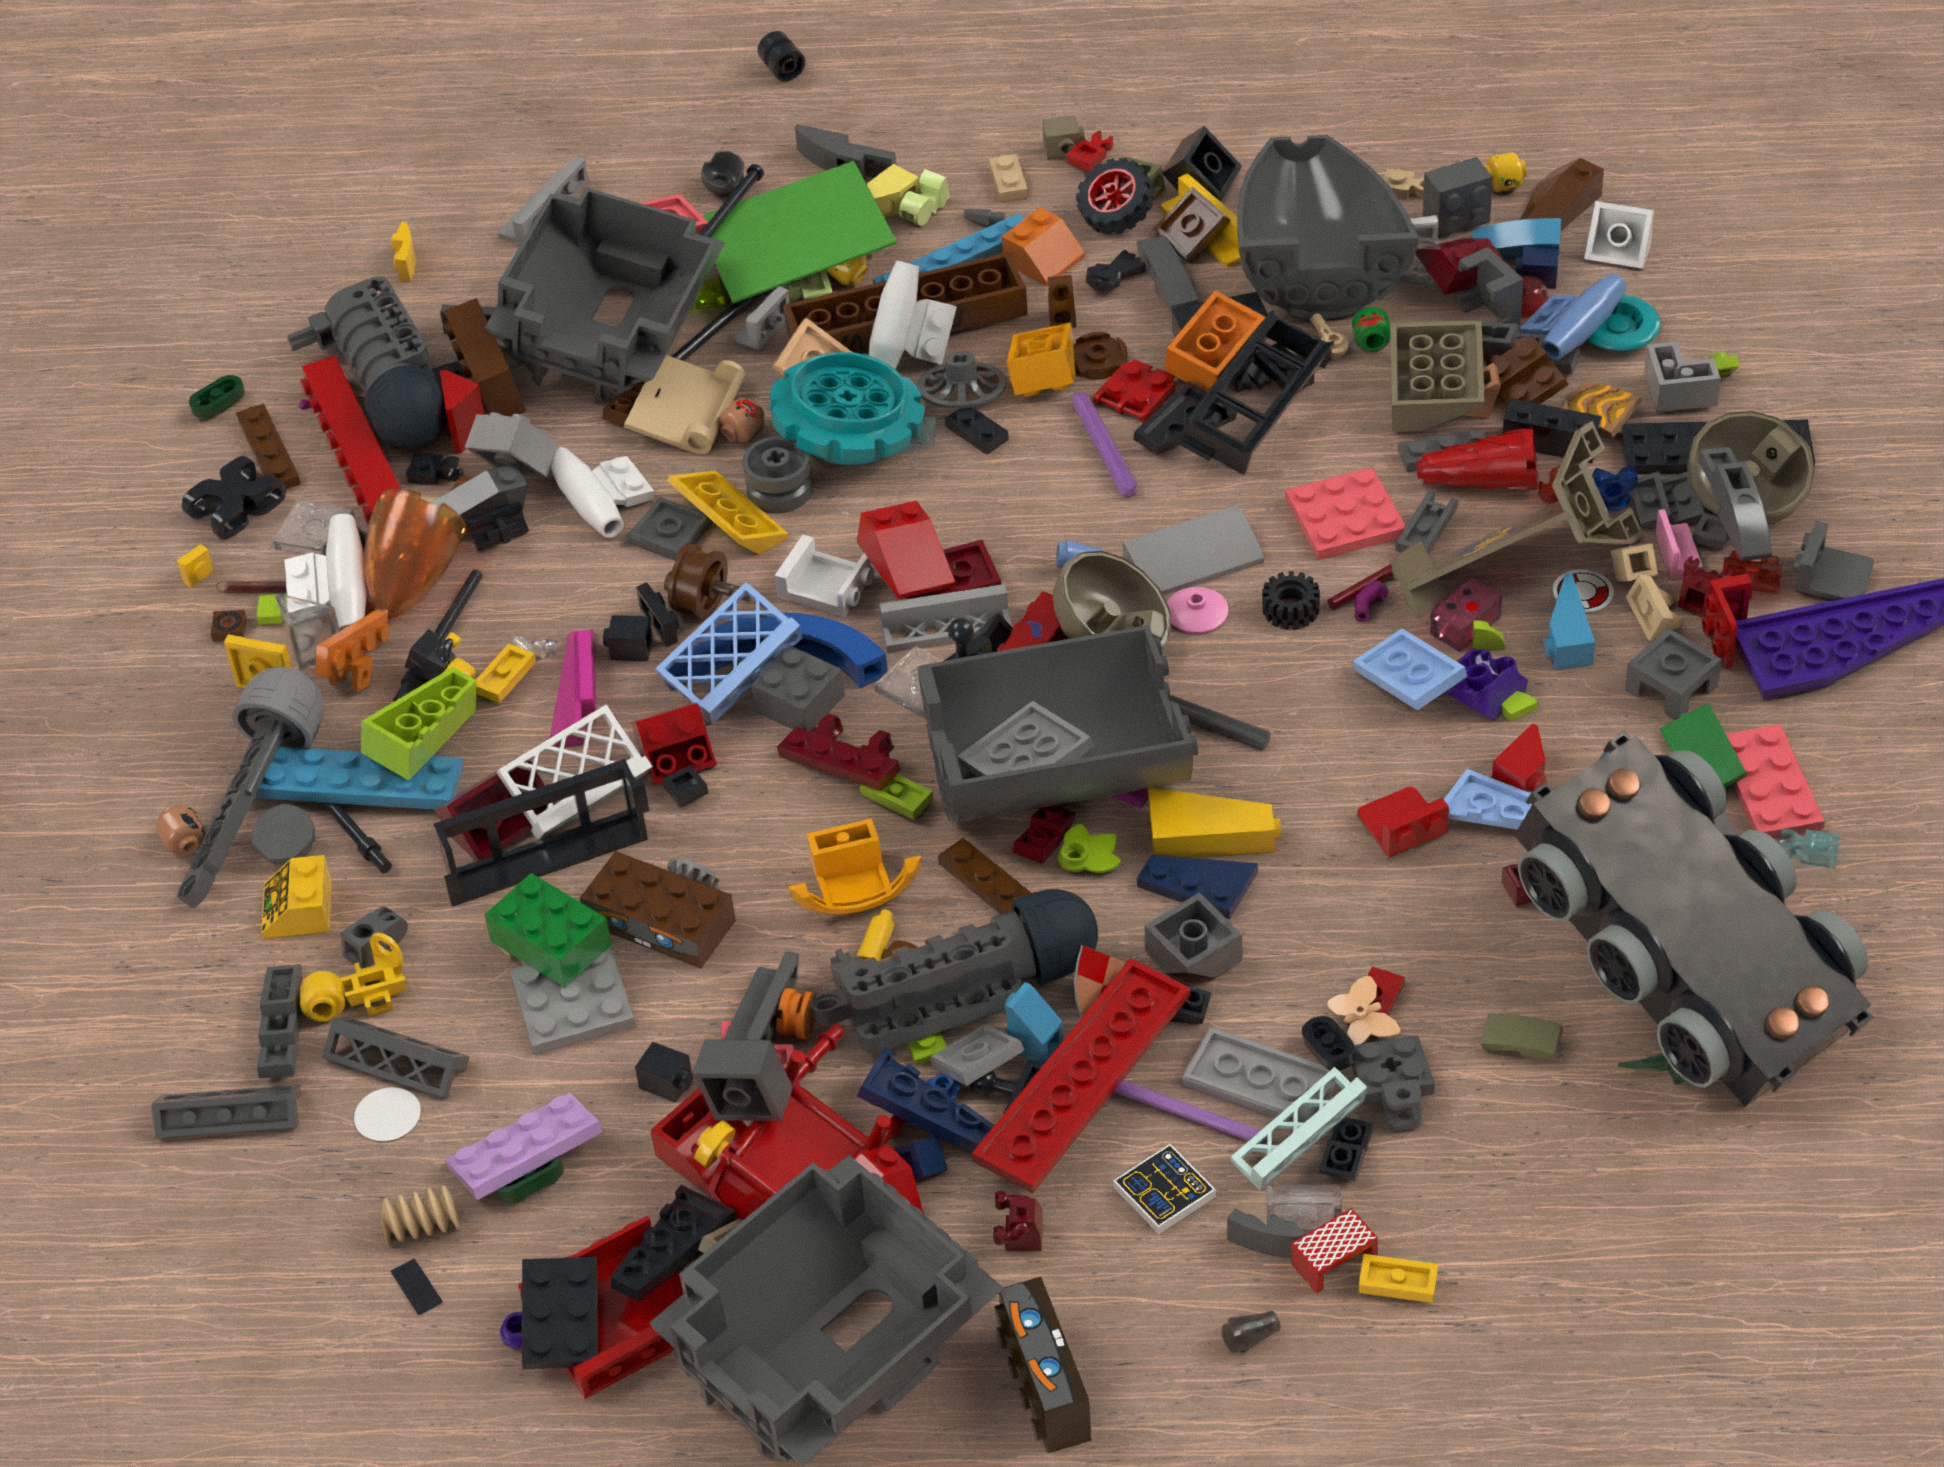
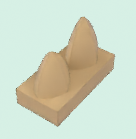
[1626,574,1683,642]

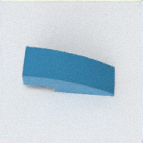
[1472,218,1561,260]

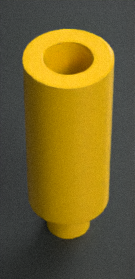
[856,909,895,961]

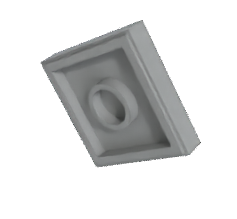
[929,1024,1024,1086]

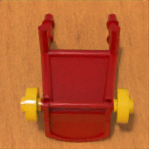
[694,1024,906,1220]

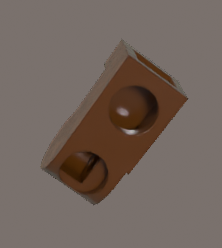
[1047,275,1077,328]

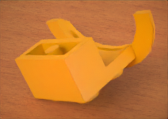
[788,818,921,915]

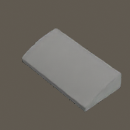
[1123,505,1264,595]

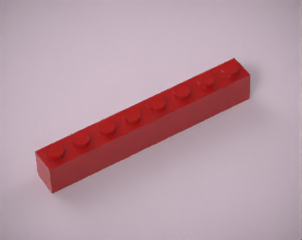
[300,356,412,535]

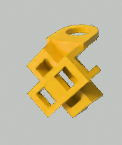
[341,932,406,1017]

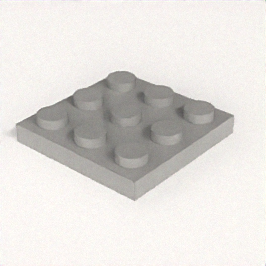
[957,701,1094,777]
[509,947,635,1055]

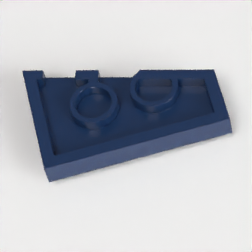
[1137,855,1258,919]

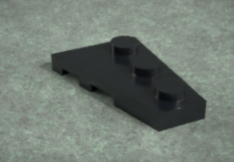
[1133,381,1237,455]

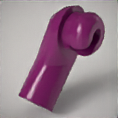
[1354,581,1389,622]

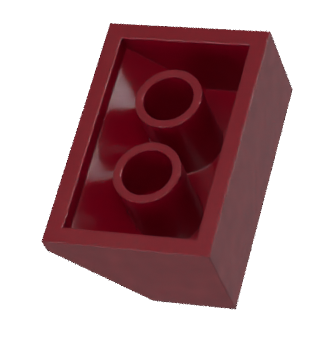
[434,758,556,861]

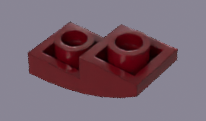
[1013,805,1076,864]

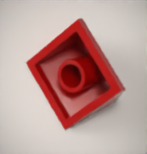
[440,370,485,455]

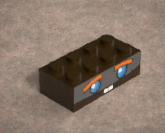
[994,1277,1092,1454]

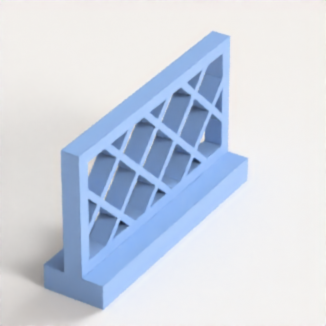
[655,582,803,725]

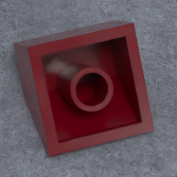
[1415,238,1504,295]

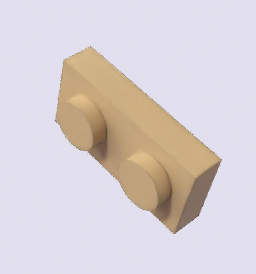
[989,154,1028,202]

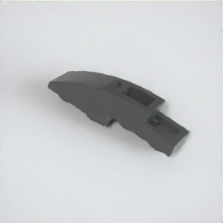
[795,124,897,181]
[1698,447,1772,561]

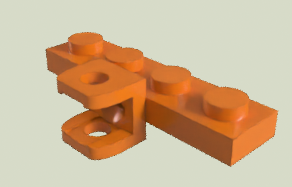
[315,610,390,691]

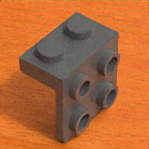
[1793,521,1874,600]

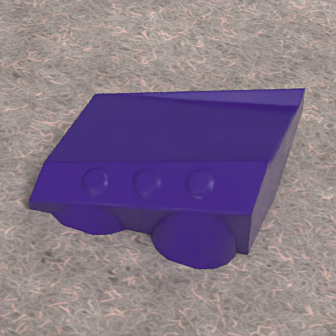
[1445,648,1528,721]

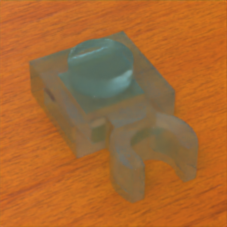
[1779,829,1841,869]

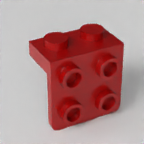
[1702,573,1752,668]
[1357,786,1449,858]

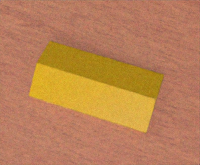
[667,470,789,555]

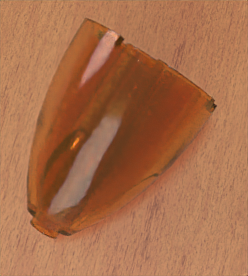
[364,489,466,620]

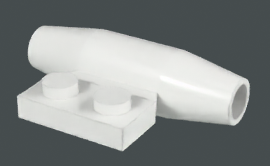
[869,260,957,370]
[550,447,654,538]
[285,514,367,632]

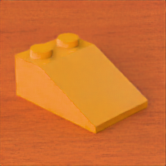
[1006,323,1075,397]

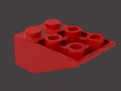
[650,1088,747,1199]

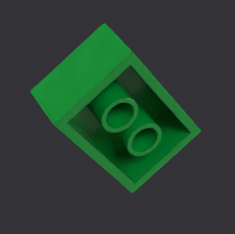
[484,873,612,987]

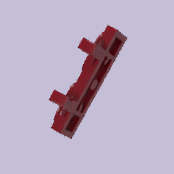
[777,714,901,791]

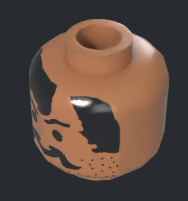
[156,804,205,854]

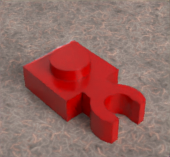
[1066,131,1114,172]

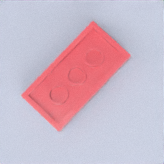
[1726,724,1825,839]

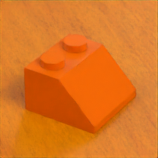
[1002,207,1085,286]

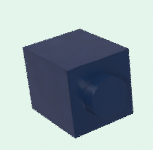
[1516,245,1559,289]

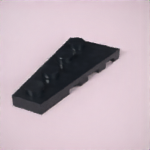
[610,1185,736,1302]

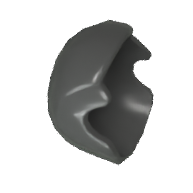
[701,151,744,196]

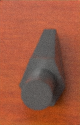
[964,209,1005,227]

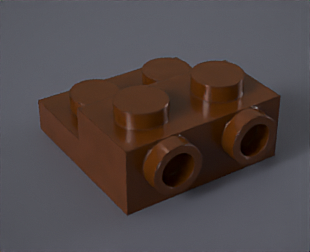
[1485,335,1569,407]

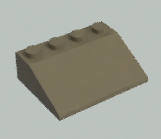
[1390,320,1485,432]

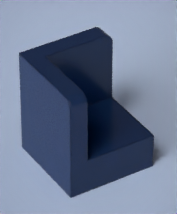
[894,1136,947,1180]

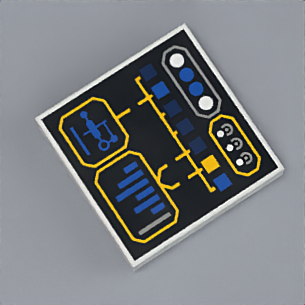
[1113,1144,1216,1235]

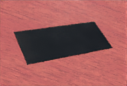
[390,1258,443,1315]

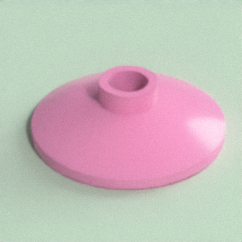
[1167,587,1228,635]

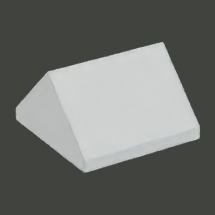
[1584,201,1654,269]

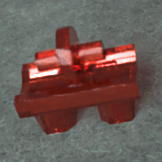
[1723,550,1783,600]

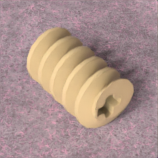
[380,1185,459,1245]

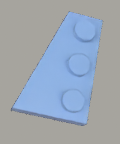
[1444,769,1532,829]

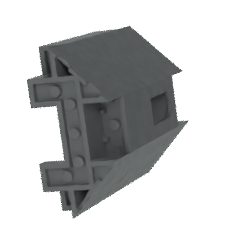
[484,187,725,404]
[649,1155,1004,1466]

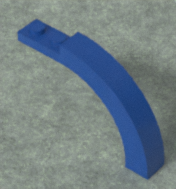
[661,613,888,691]

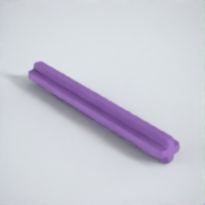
[1072,391,1137,497]

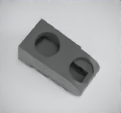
[340,906,408,969]

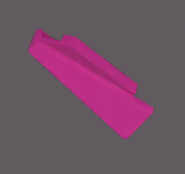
[549,629,597,748]

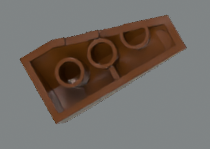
[1520,158,1604,231]

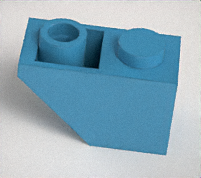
[1004,982,1063,1064]

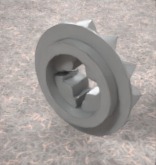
[667,857,720,888]

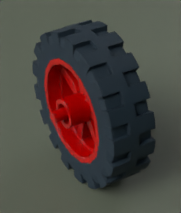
[1076,158,1155,235]

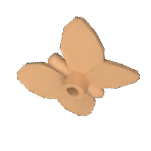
[1327,975,1401,1045]

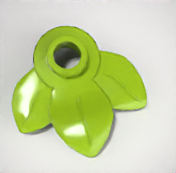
[1058,824,1121,873]

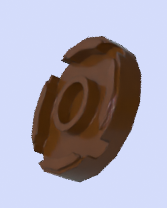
[1073,332,1127,379]

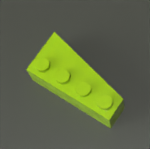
[361,667,477,781]

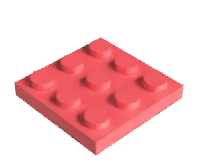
[1285,467,1406,560]

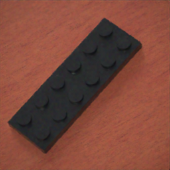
[1621,419,1815,475]

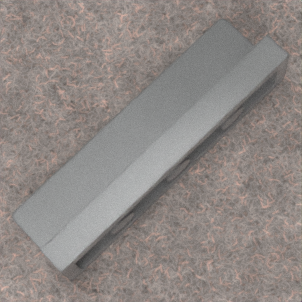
[499,157,589,245]

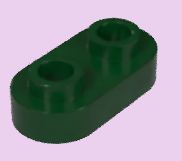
[189,375,245,419]
[496,1156,564,1203]

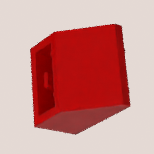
[631,703,717,785]

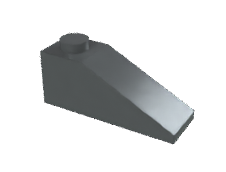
[427,463,527,530]

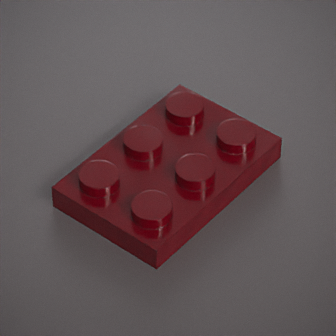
[905,540,1001,600]

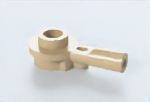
[1310,313,1349,360]

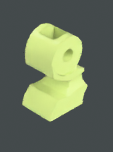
[899,169,950,226]

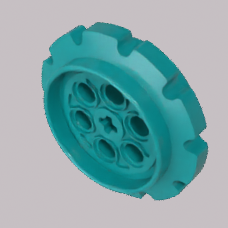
[769,352,925,465]

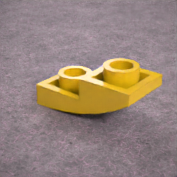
[391,222,416,282]

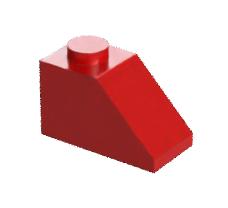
[1492,723,1546,793]

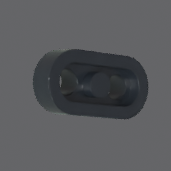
[1302,1016,1357,1071]

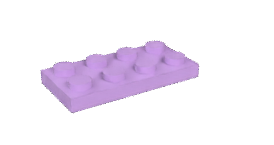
[445,1093,603,1200]

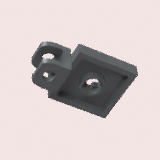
[1352,1035,1435,1131]

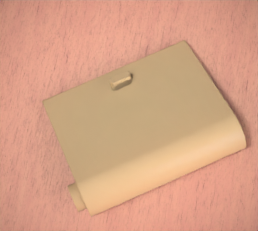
[624,355,745,454]

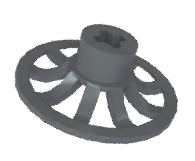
[917,351,1007,409]

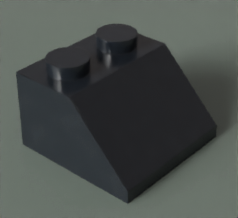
[1162,126,1242,201]

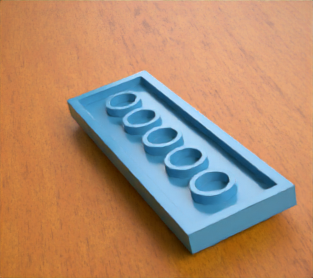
[256,746,464,809]

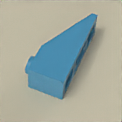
[1543,573,1595,669]

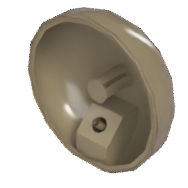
[1687,411,1815,525]
[1052,551,1172,648]

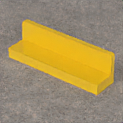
[1161,173,1241,267]

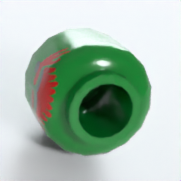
[1352,307,1391,352]

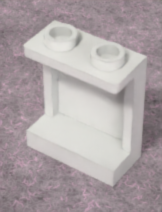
[775,535,874,617]

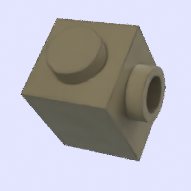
[1042,115,1085,159]

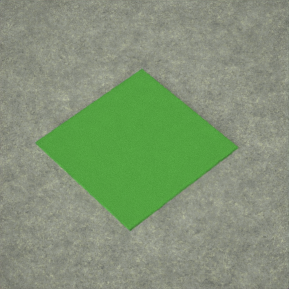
[702,161,897,303]

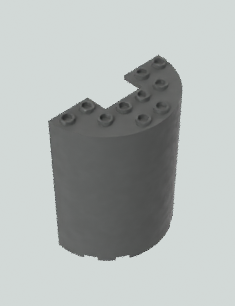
[917,625,1198,824]

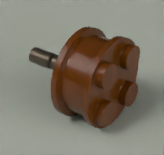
[664,544,751,619]

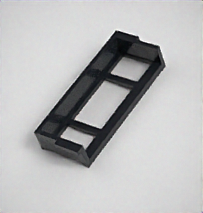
[1178,310,1335,475]
[433,759,650,907]

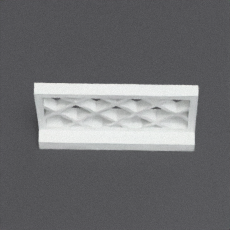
[496,705,652,840]

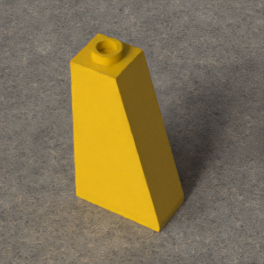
[1148,788,1281,858]

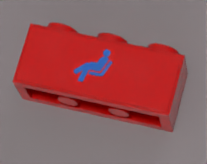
[997,591,1068,652]

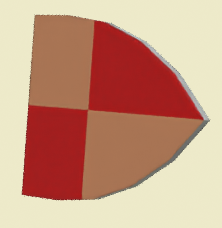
[1074,945,1126,1018]

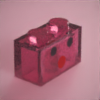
[1430,578,1502,652]

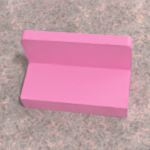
[1655,509,1703,580]

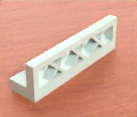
[1230,1067,1367,1191]

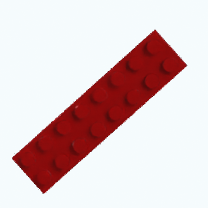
[972,958,1190,1194]

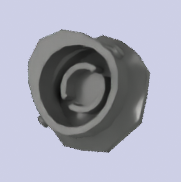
[252,803,315,865]

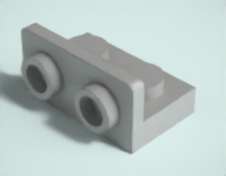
[735,286,790,350]

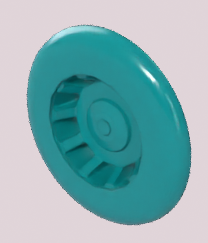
[1587,294,1661,351]

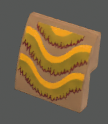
[1561,381,1642,438]

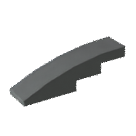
[1137,235,1199,311]
[1482,322,1580,374]
[257,964,302,1079]

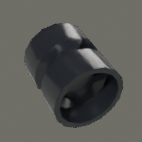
[757,31,805,82]

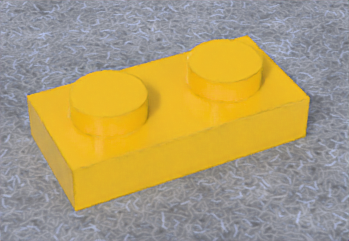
[476,643,536,704]
[1359,1254,1438,1303]

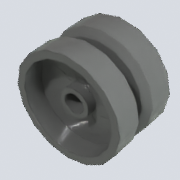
[742,436,813,514]

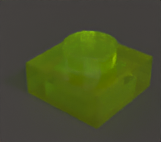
[694,278,725,310]

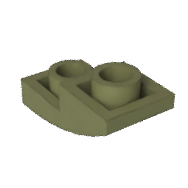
[1480,1013,1563,1058]

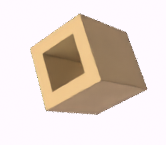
[1610,543,1658,582]

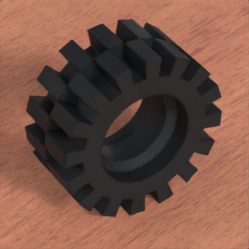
[1262,571,1320,630]

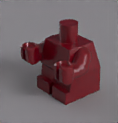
[1677,556,1734,616]
[993,1191,1043,1251]

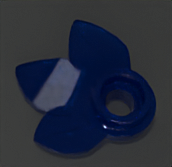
[1592,464,1638,510]

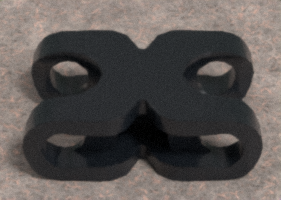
[182,456,286,540]

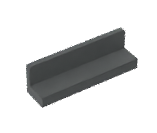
[724,951,799,1040]

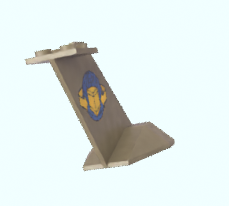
[1389,421,1644,619]

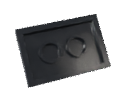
[522,1257,598,1369]

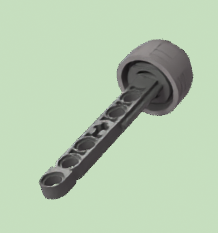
[177,667,324,908]

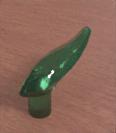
[1618,1054,1686,1084]

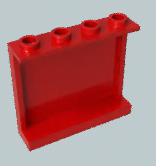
[518,1216,683,1399]

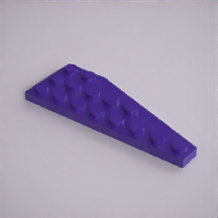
[1735,578,1944,699]

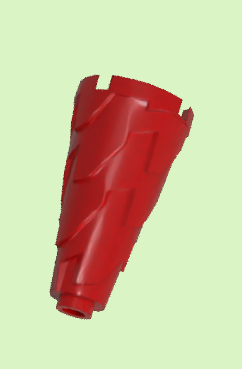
[1416,427,1539,490]

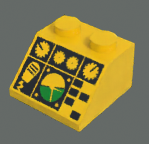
[261,855,332,939]

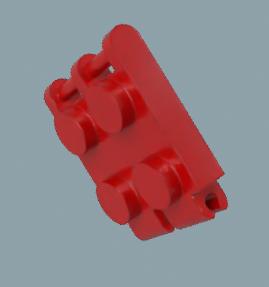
[1093,359,1176,423]

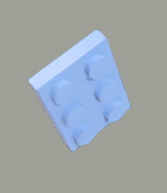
[1353,628,1467,710]

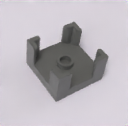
[1457,247,1523,326]
[1625,628,1722,720]

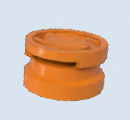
[776,988,817,1040]

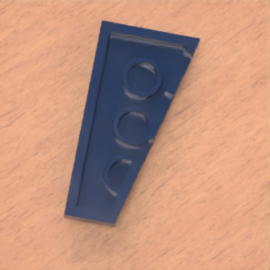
[857,1047,994,1154]

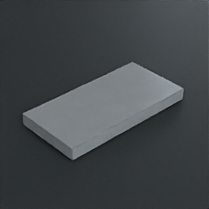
[1181,1027,1341,1123]

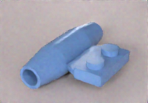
[1519,274,1627,361]

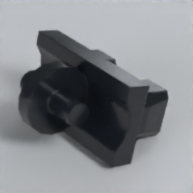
[467,501,529,550]

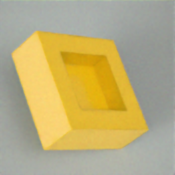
[177,544,215,588]

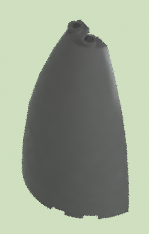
[1237,135,1419,319]

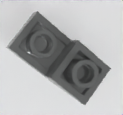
[1227,1208,1306,1258]

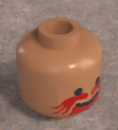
[720,398,765,443]

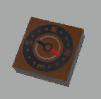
[211,609,247,641]

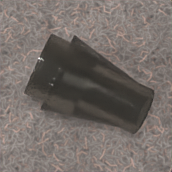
[1221,1310,1280,1353]

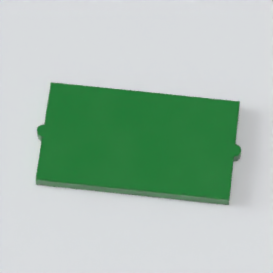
[1660,703,1748,790]

